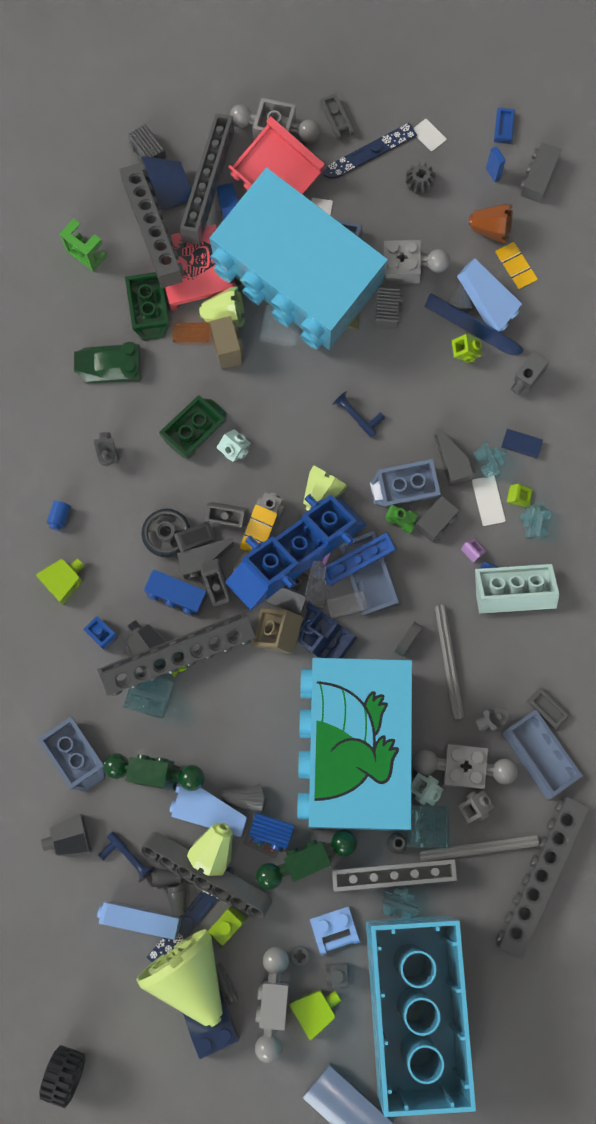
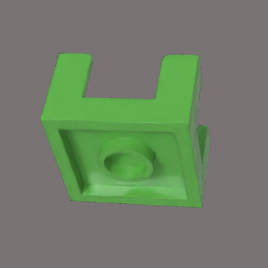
[59,218,107,271]

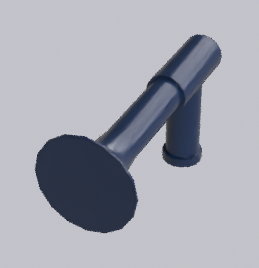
[332,391,385,438]
[98,831,155,883]

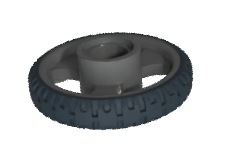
[141,509,190,557]

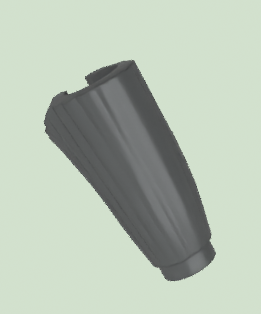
[447,282,473,313]
[221,784,267,814]

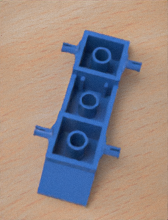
[226,494,367,611]

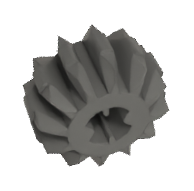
[405,162,436,194]

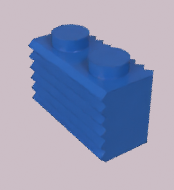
[249,813,295,851]

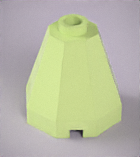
[199,287,245,327]
[303,465,348,511]
[187,823,233,876]

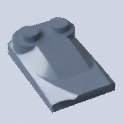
[370,459,441,507]
[37,716,104,792]

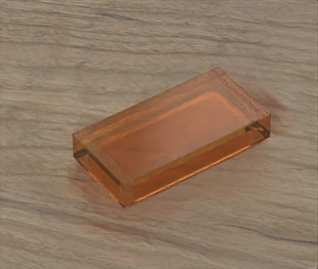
[172,322,210,342]

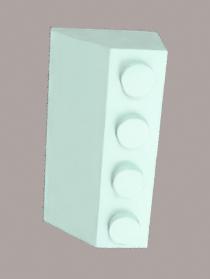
[475,564,559,614]

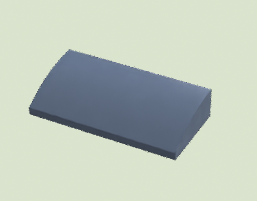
[339,531,401,616]
[501,710,583,800]
[302,1063,395,1124]

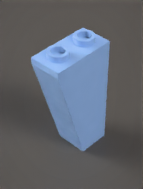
[457,258,522,332]
[169,782,247,837]
[97,901,182,940]

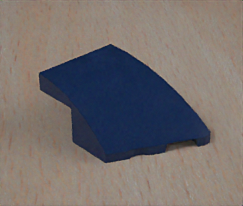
[141,156,191,210]
[298,602,357,659]

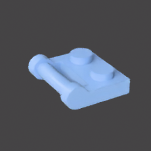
[310,906,360,956]

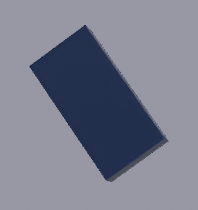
[501,429,543,458]

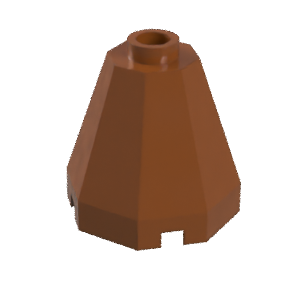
[469,203,513,243]

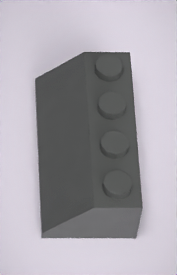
[233,550,316,615]

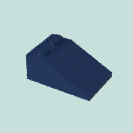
[183,988,240,1059]

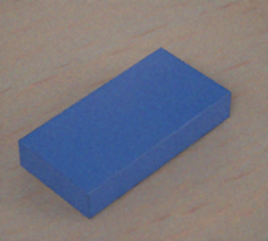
[494,108,515,144]
[486,146,506,182]

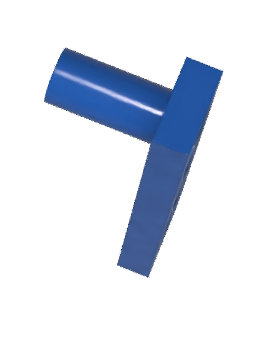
[321,533,397,586]

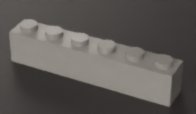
[331,859,457,892]

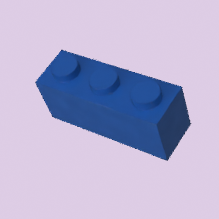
[144,569,208,616]

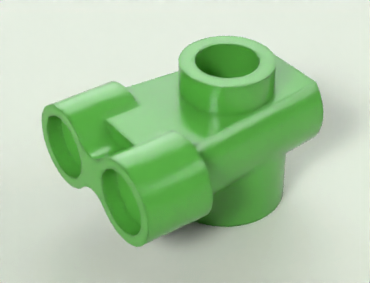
[385,505,418,534]

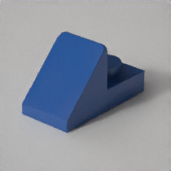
[83,616,118,651]

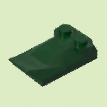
[125,272,169,341]
[74,342,141,384]
[159,395,226,459]

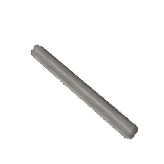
[435,605,464,720]
[419,835,539,862]

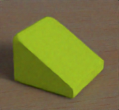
[507,483,533,508]

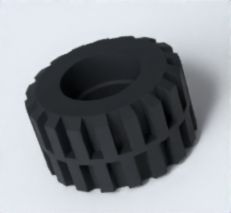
[39,1045,85,1108]

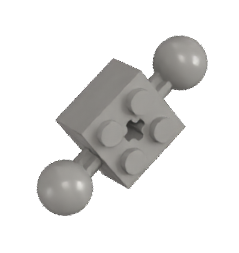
[229,98,320,143]
[384,240,450,284]
[412,744,518,790]
[255,947,289,1063]

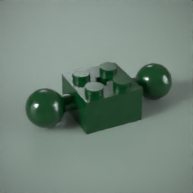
[103,753,205,791]
[256,830,357,890]

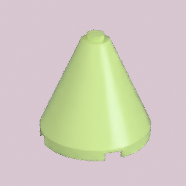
[136,929,223,1027]

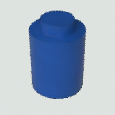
[46,501,72,531]

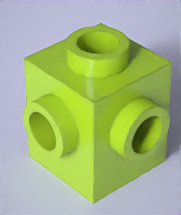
[452,334,482,363]

